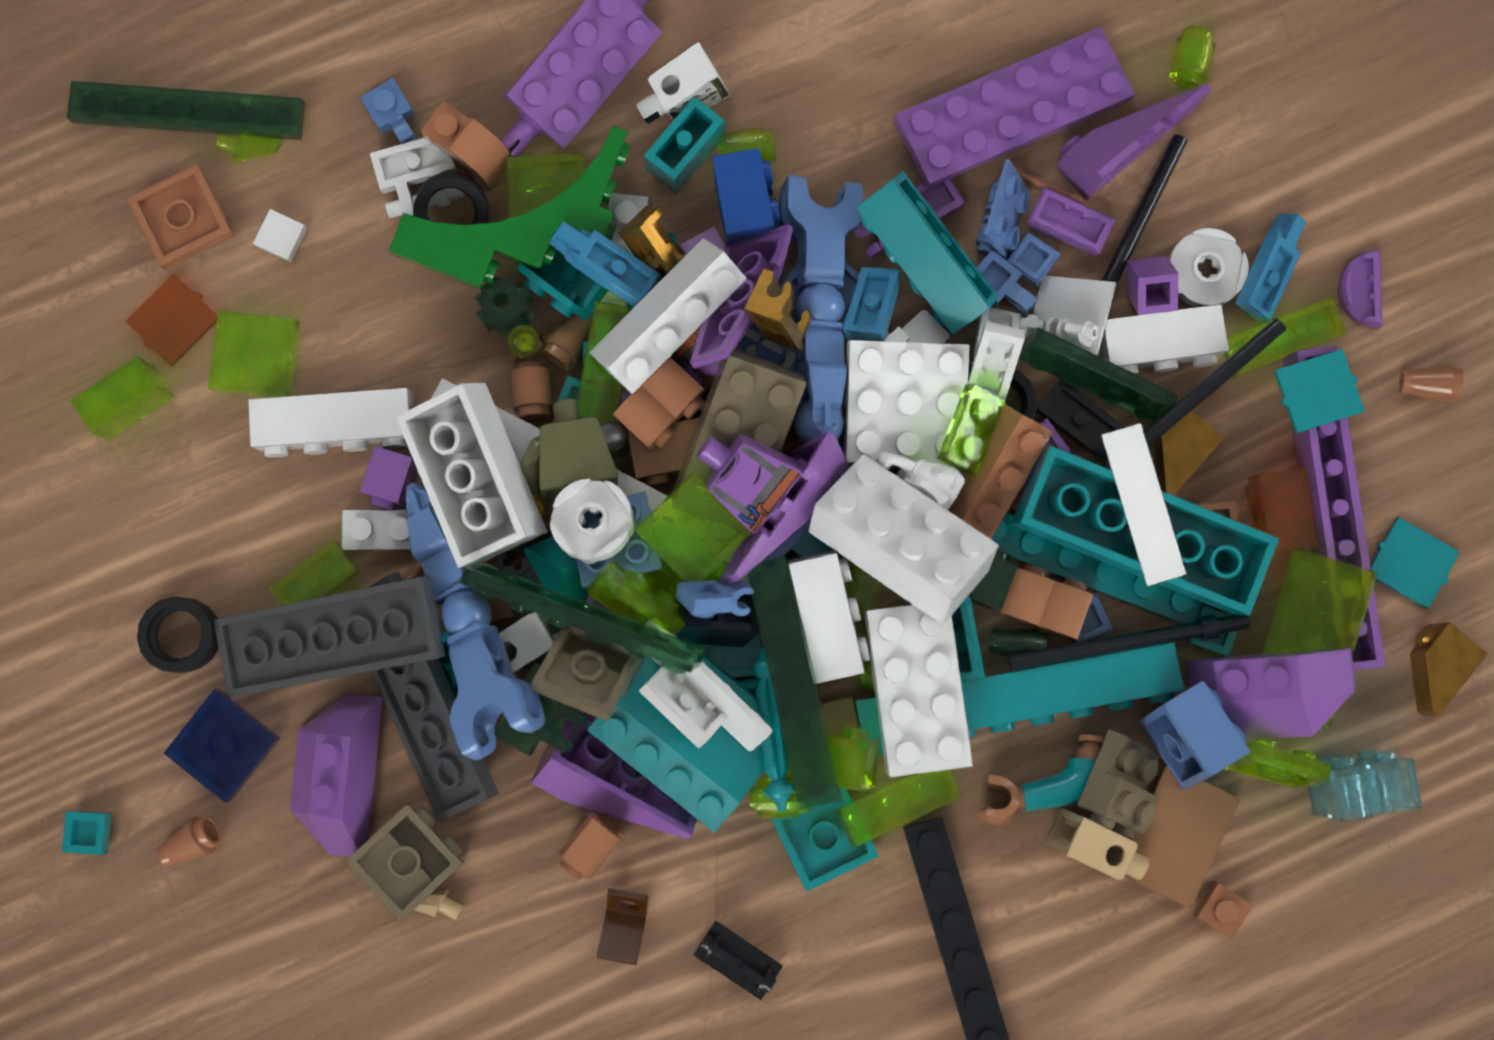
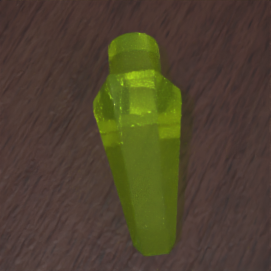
[216,133,283,162]

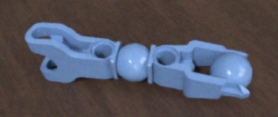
[779,174,864,444]
[406,482,545,761]

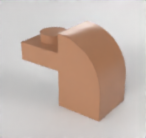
[420,100,513,190]

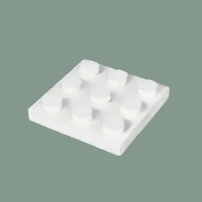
[844,340,969,466]

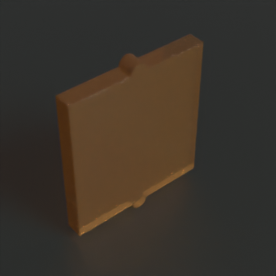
[125,274,221,367]

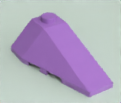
[1056,84,1212,200]
[690,224,793,368]
[719,431,850,585]
[531,707,697,839]

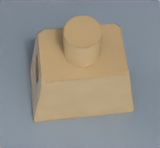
[1045,807,1149,881]

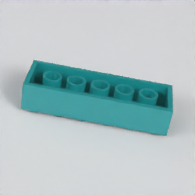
[1011,446,1279,616]

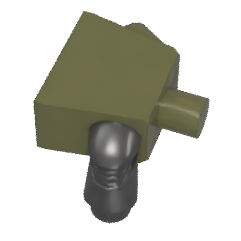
[520,399,630,515]

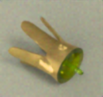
[508,325,545,362]

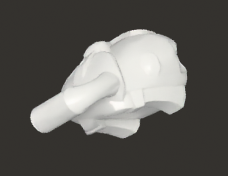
[875,452,965,510]

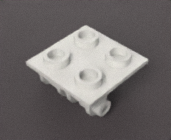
[1019,276,1117,359]

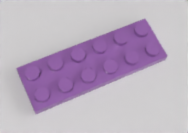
[893,27,1135,188]

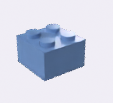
[1138,681,1251,791]

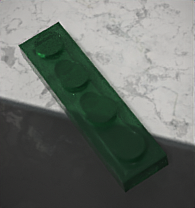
[1019,327,1178,423]

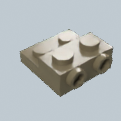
[531,617,644,722]
[1078,729,1161,839]
[345,803,464,922]

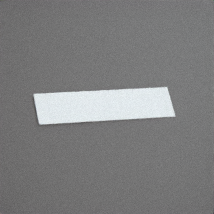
[1102,423,1186,586]

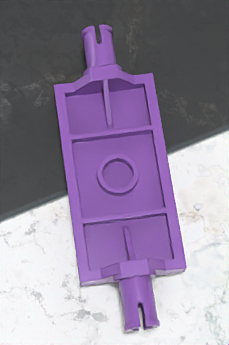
[501,0,662,160]

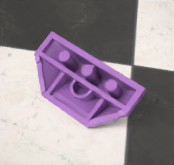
[1185,648,1356,739]
[290,693,383,857]

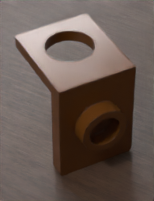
[597,888,648,965]

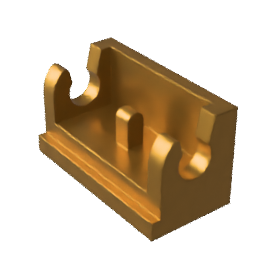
[618,205,684,285]
[744,268,811,352]

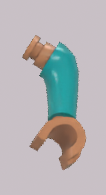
[976,734,1105,827]

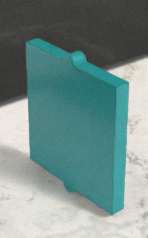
[1273,349,1365,434]
[1370,517,1460,609]

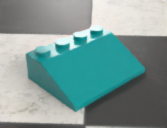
[587,643,796,833]

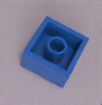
[712,148,780,246]

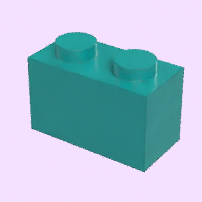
[644,96,726,194]

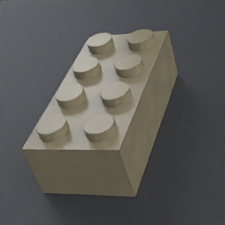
[671,349,807,532]

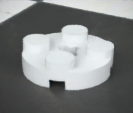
[1168,228,1249,307]
[550,479,635,564]

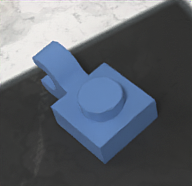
[360,78,417,144]
[977,250,1037,316]
[676,580,753,618]

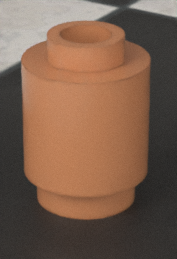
[510,361,553,422]

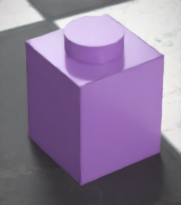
[1127,256,1178,315]
[360,446,418,510]

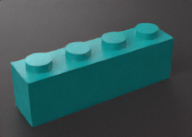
[856,171,998,334]

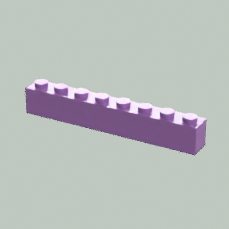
[1282,346,1386,671]

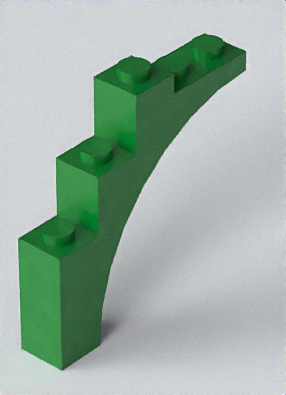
[389,125,631,290]

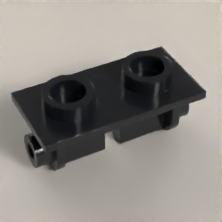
[693,920,783,1000]

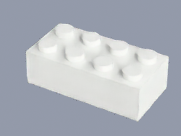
[396,383,547,568]
[809,454,999,625]
[864,605,973,777]

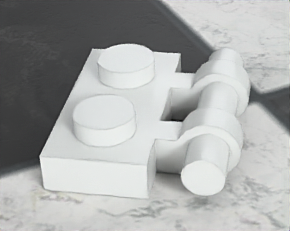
[370,138,465,218]

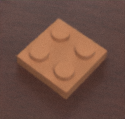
[127,164,235,270]

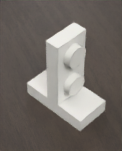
[968,307,1025,404]

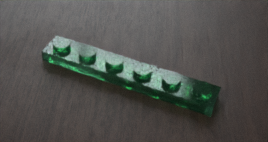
[67,81,306,140]
[747,557,842,810]
[460,561,706,674]

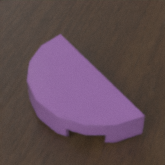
[1337,249,1383,329]

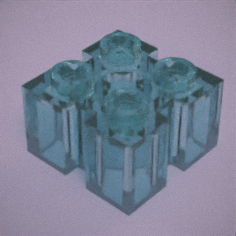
[1304,749,1422,821]

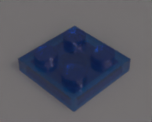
[164,689,280,803]

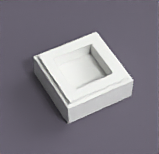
[253,209,308,262]

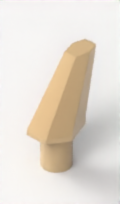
[414,889,464,921]

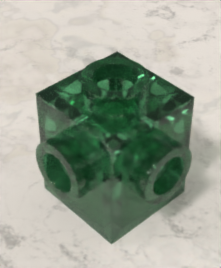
[475,275,536,339]

